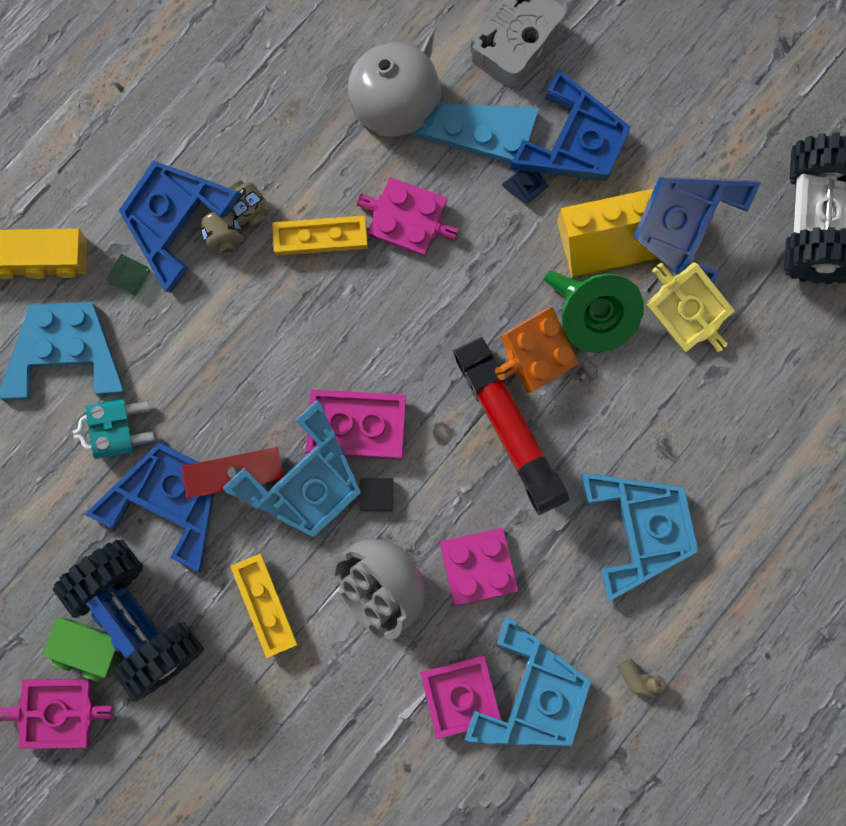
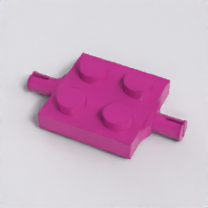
[357,177,459,257]
[0,678,114,749]

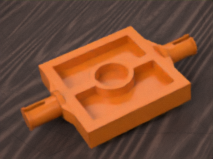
[495,307,579,393]

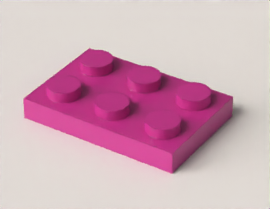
[306,389,406,460]

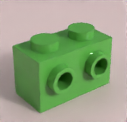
[42,617,122,682]

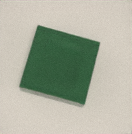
[106,254,150,296]

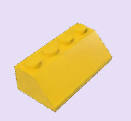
[557,188,659,278]

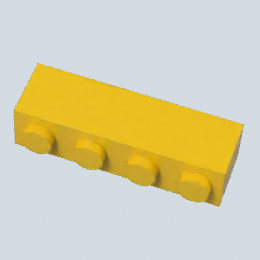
[0,228,87,279]

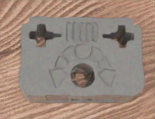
[470,0,565,87]

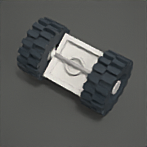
[784,133,846,284]

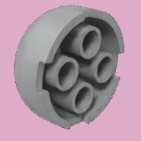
[347,42,441,137]
[331,538,425,639]

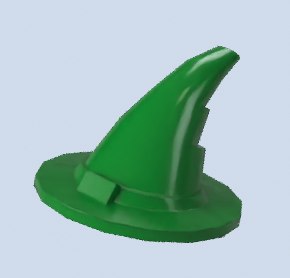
[543,270,644,353]

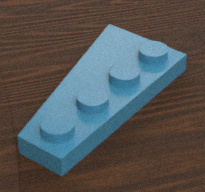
[407,103,539,164]

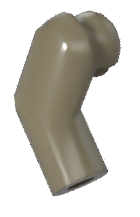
[618,658,666,698]

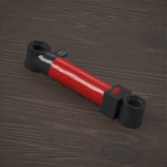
[453,337,570,516]

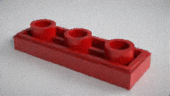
[181,447,283,498]

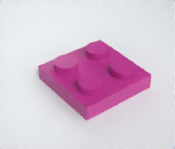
[440,528,518,606]
[420,655,501,739]

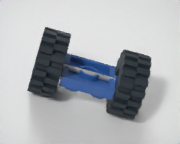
[53,539,204,702]

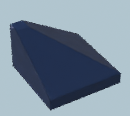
[502,170,549,204]

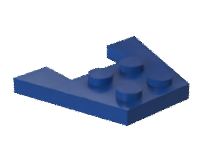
[510,69,631,181]
[119,160,243,293]
[633,177,761,284]
[84,442,215,573]

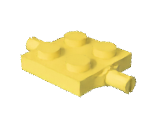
[645,262,735,352]

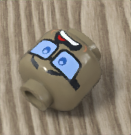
[229,180,268,228]
[200,209,244,255]

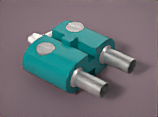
[73,399,155,459]

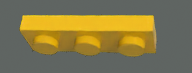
[272,215,368,256]
[230,553,298,658]

